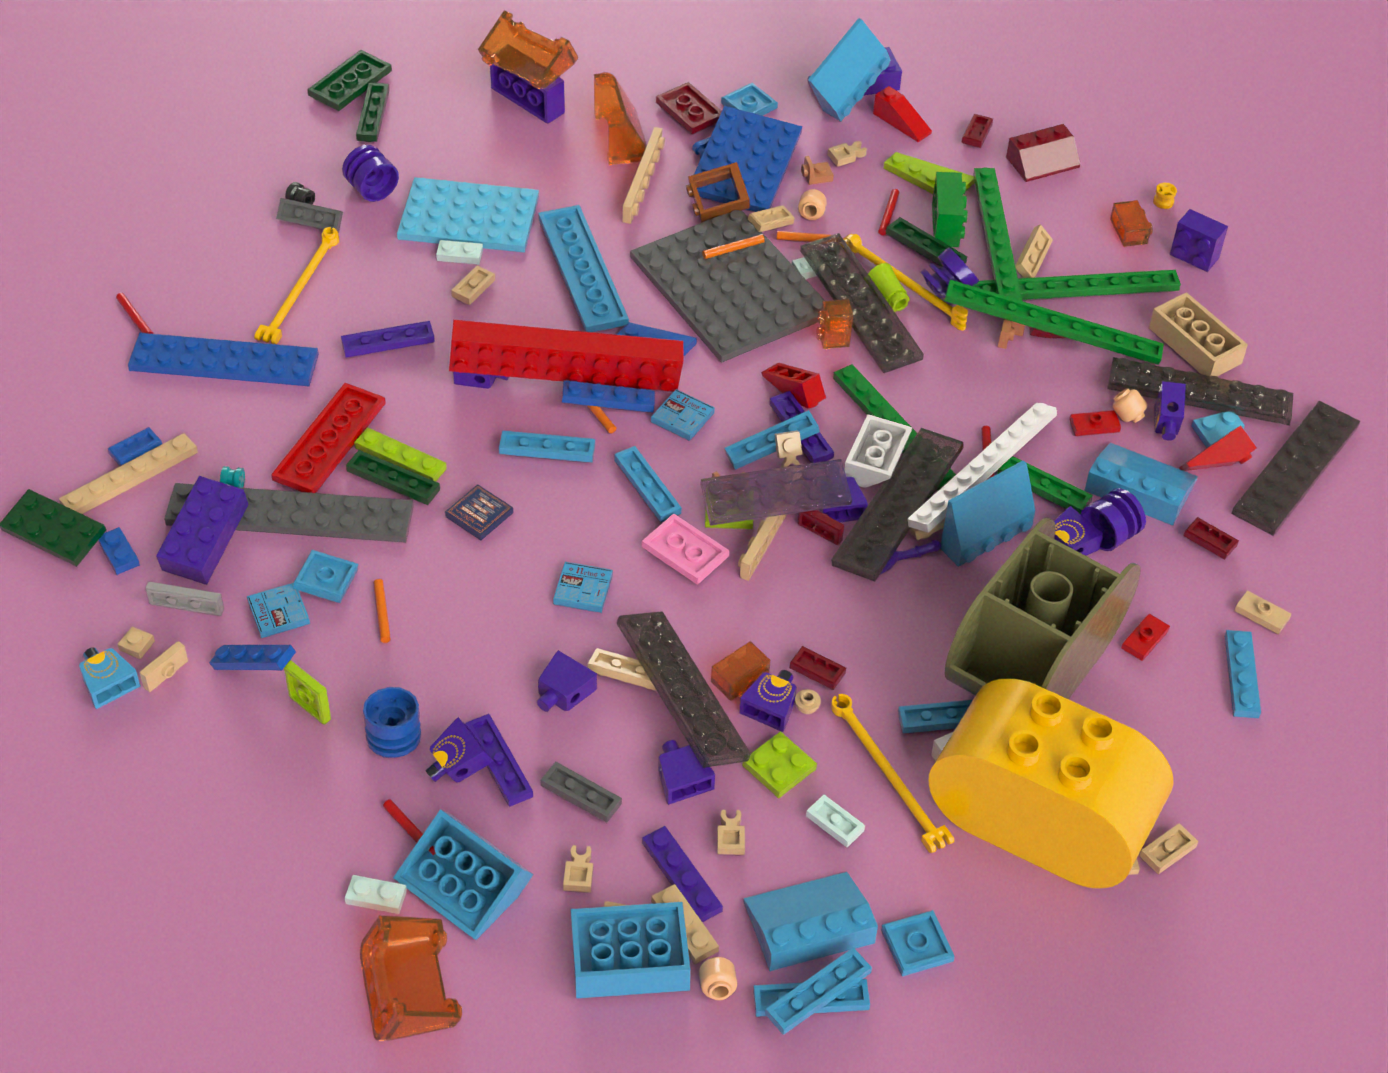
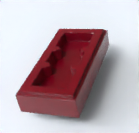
[961,114,993,148]
[798,504,844,545]
[1183,517,1239,560]
[789,646,846,690]

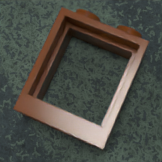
[686,162,750,223]

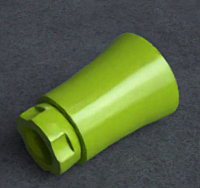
[865,263,910,312]

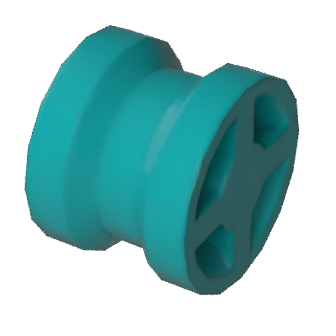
[220,466,245,488]

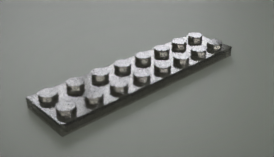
[800,233,924,373]
[1107,357,1294,426]
[1231,401,1360,536]
[831,428,964,582]
[617,611,751,768]

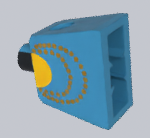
[79,647,140,709]

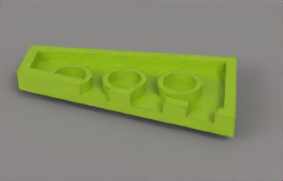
[883,152,975,194]

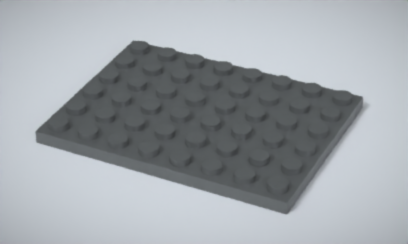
[630,210,834,363]

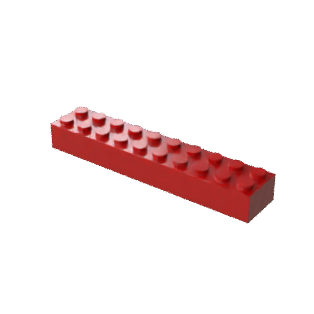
[449,319,684,392]

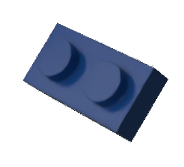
[98,527,140,575]

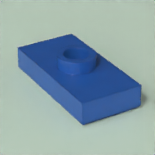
[108,427,162,466]

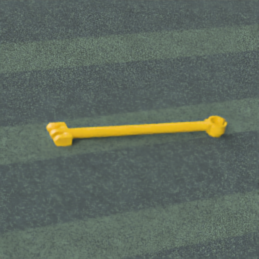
[254,227,339,344]
[842,234,968,331]
[831,694,954,853]

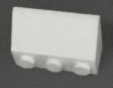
[844,414,912,488]

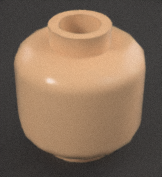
[798,189,827,220]
[1112,388,1147,423]
[699,957,738,1000]

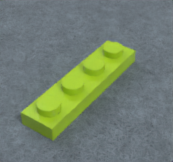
[354,428,447,482]

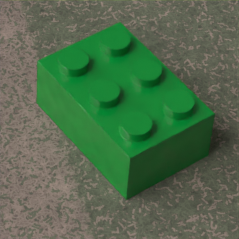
[932,172,968,247]

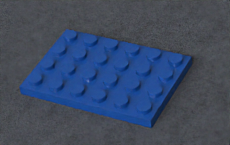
[687,106,803,212]

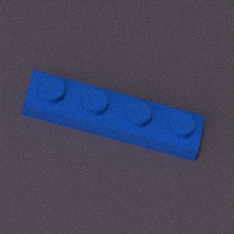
[562,380,655,413]
[209,645,296,671]

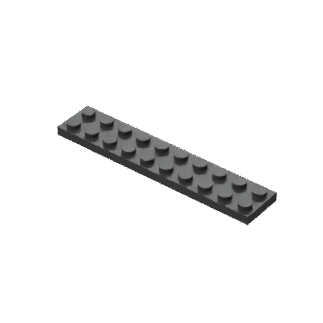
[164,483,414,543]

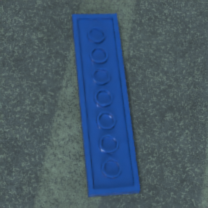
[128,333,319,387]

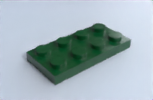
[307,50,392,111]
[0,489,107,567]

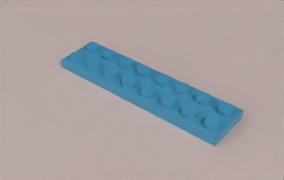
[538,205,629,332]

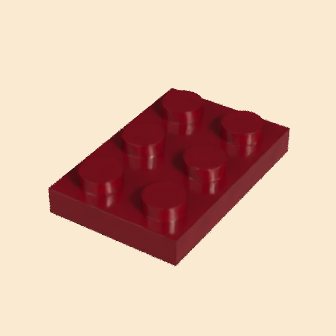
[656,82,722,134]

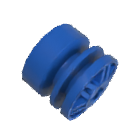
[363,687,421,758]

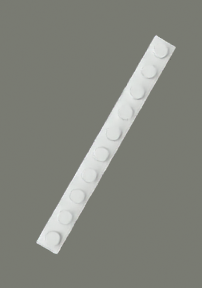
[907,403,1057,533]

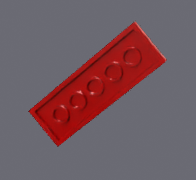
[271,383,386,493]

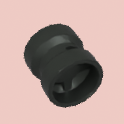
[285,182,316,205]

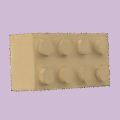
[1149,292,1248,381]

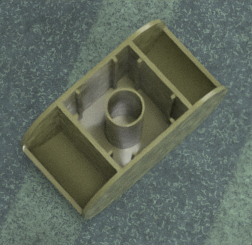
[944,518,1141,699]

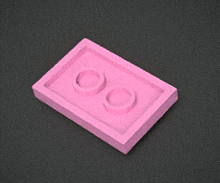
[642,514,729,585]

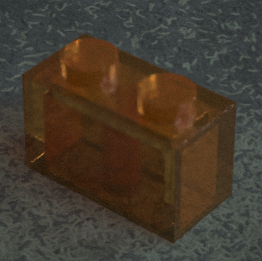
[1110,200,1153,247]
[816,299,853,349]
[711,641,770,701]

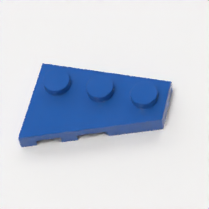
[616,322,697,356]

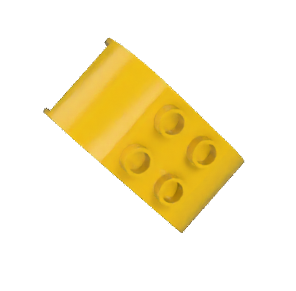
[928,679,1173,888]

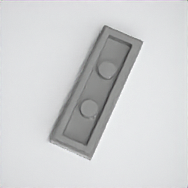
[146,581,224,616]

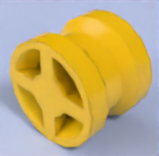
[1153,182,1177,209]

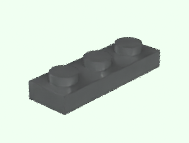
[276,198,343,233]
[541,762,622,823]

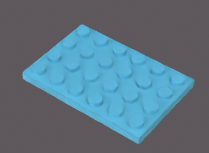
[397,177,539,253]

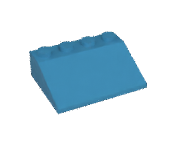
[808,18,891,122]
[1084,443,1198,526]
[940,460,1035,567]
[393,809,534,940]
[743,872,878,971]
[571,902,691,998]

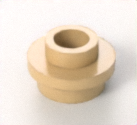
[795,689,821,714]

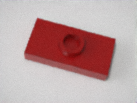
[1069,410,1121,436]
[1121,614,1170,661]

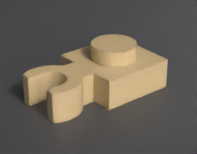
[827,141,867,167]
[775,430,802,474]
[717,810,745,855]
[563,845,593,892]

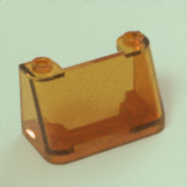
[478,10,578,89]
[594,72,647,165]
[360,915,462,1041]

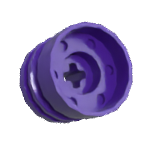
[342,145,399,202]
[920,247,979,306]
[1081,488,1146,551]

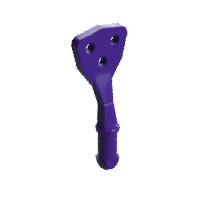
[866,540,941,575]

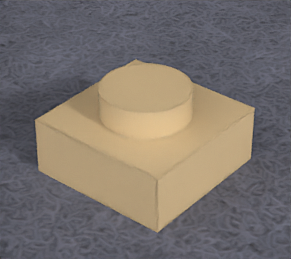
[117,626,155,659]

